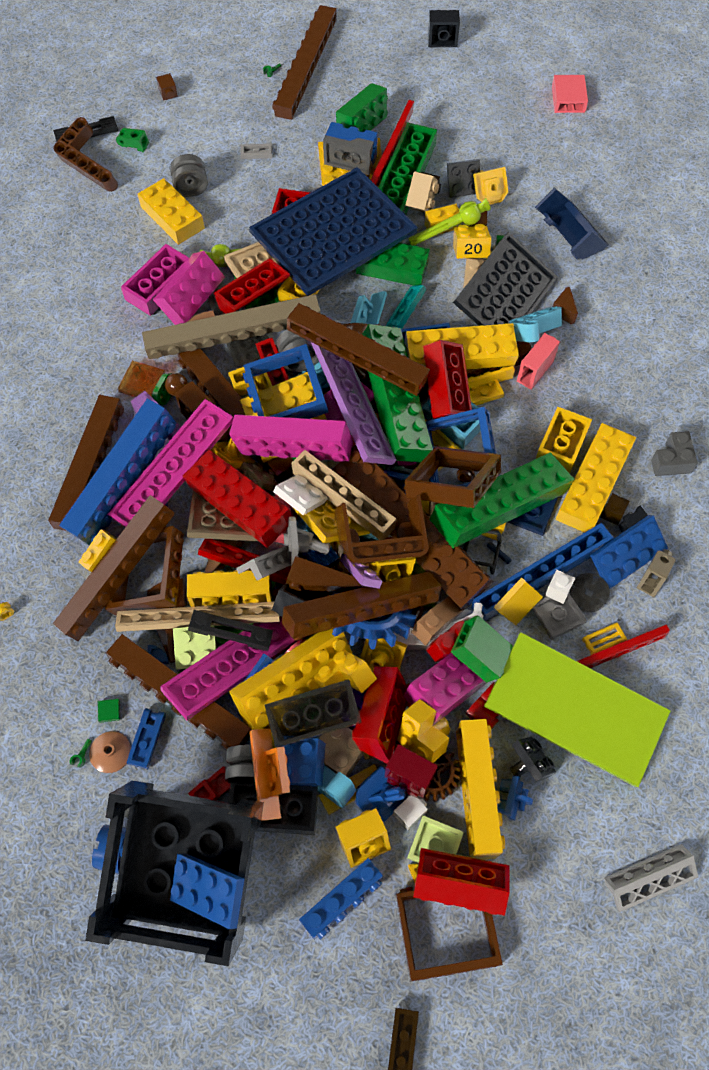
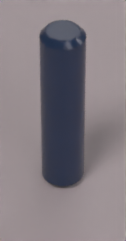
[487,542,512,564]

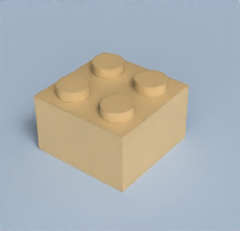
[406,172,439,212]
[319,718,363,777]

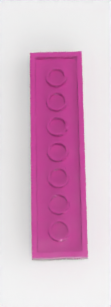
[108,399,234,527]
[161,616,308,721]

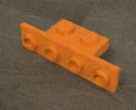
[250,729,290,821]

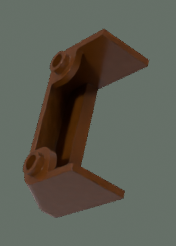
[334,495,429,564]

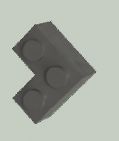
[651,431,698,476]

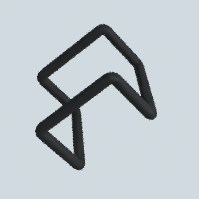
[463,530,502,575]

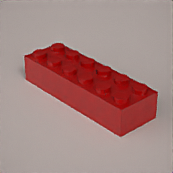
[182,450,293,548]

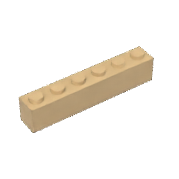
[292,450,396,540]

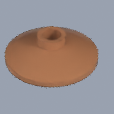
[89,731,131,773]

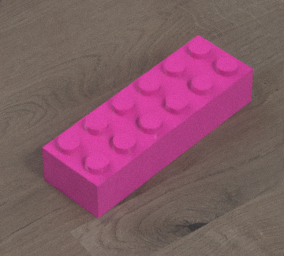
[229,415,354,462]

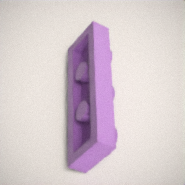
[340,554,382,589]

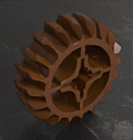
[425,748,461,802]

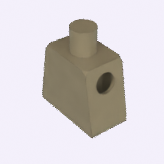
[636,549,676,597]

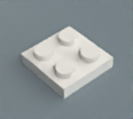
[273,474,328,515]

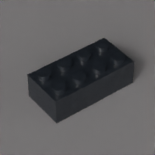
[228,781,319,835]

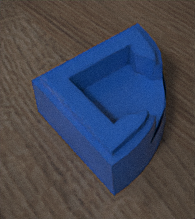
[148,645,169,664]

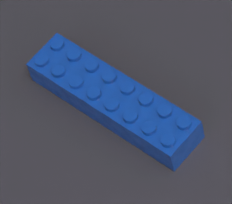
[59,398,177,546]

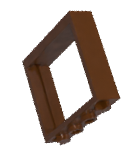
[404,446,501,508]
[105,526,184,616]
[396,887,503,982]

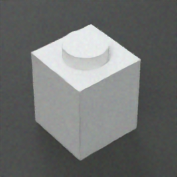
[545,570,575,604]
[393,795,428,830]

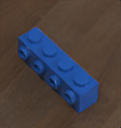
[299,858,383,940]

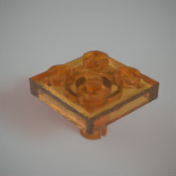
[118,360,165,397]

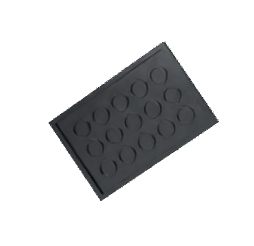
[452,232,558,326]

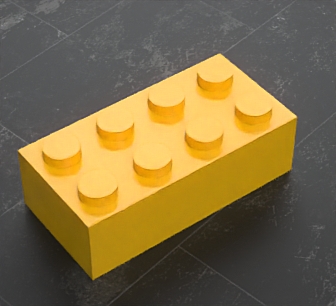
[137,178,205,245]
[187,570,272,607]

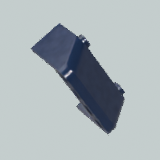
[535,187,609,260]

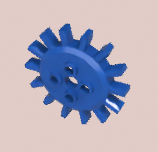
[329,591,416,649]

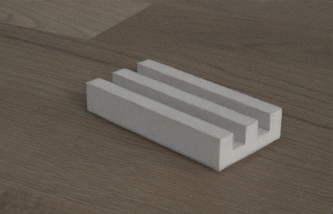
[241,143,272,159]

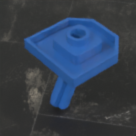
[355,766,407,822]

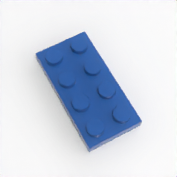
[590,515,668,589]
[170,853,244,929]

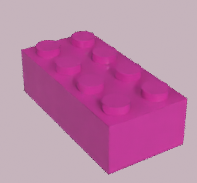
[121,244,189,316]
[153,251,225,325]
[403,653,486,726]

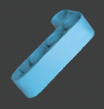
[509,306,562,342]
[318,765,356,808]

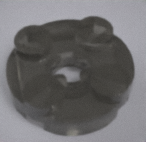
[569,573,610,612]

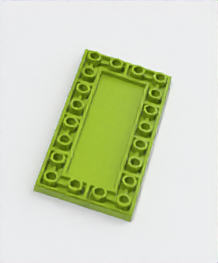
[484,632,671,787]

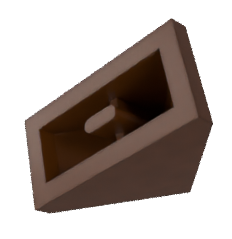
[552,287,578,324]

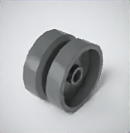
[170,154,208,197]
[276,330,319,372]
[225,745,255,784]

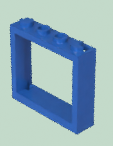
[242,344,329,419]
[426,407,500,487]

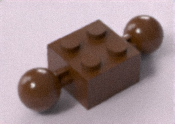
[165,373,232,442]

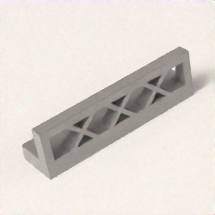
[236,545,306,580]
[604,844,698,912]

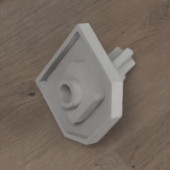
[284,516,331,566]

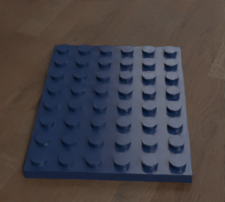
[249,167,418,296]

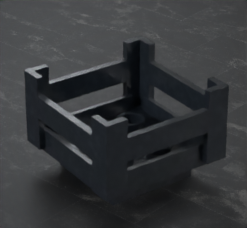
[85,780,264,967]

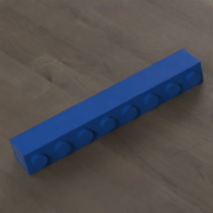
[471,523,614,622]

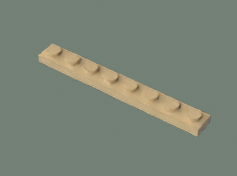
[115,602,280,632]

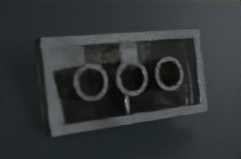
[265,679,362,747]

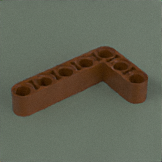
[53,117,118,192]

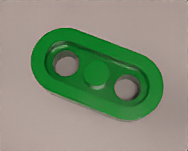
[152,373,172,405]

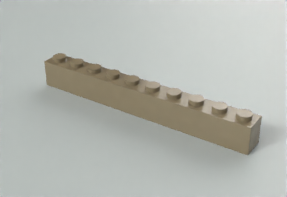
[142,294,321,359]

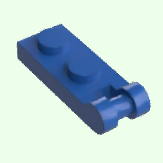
[126,708,166,770]

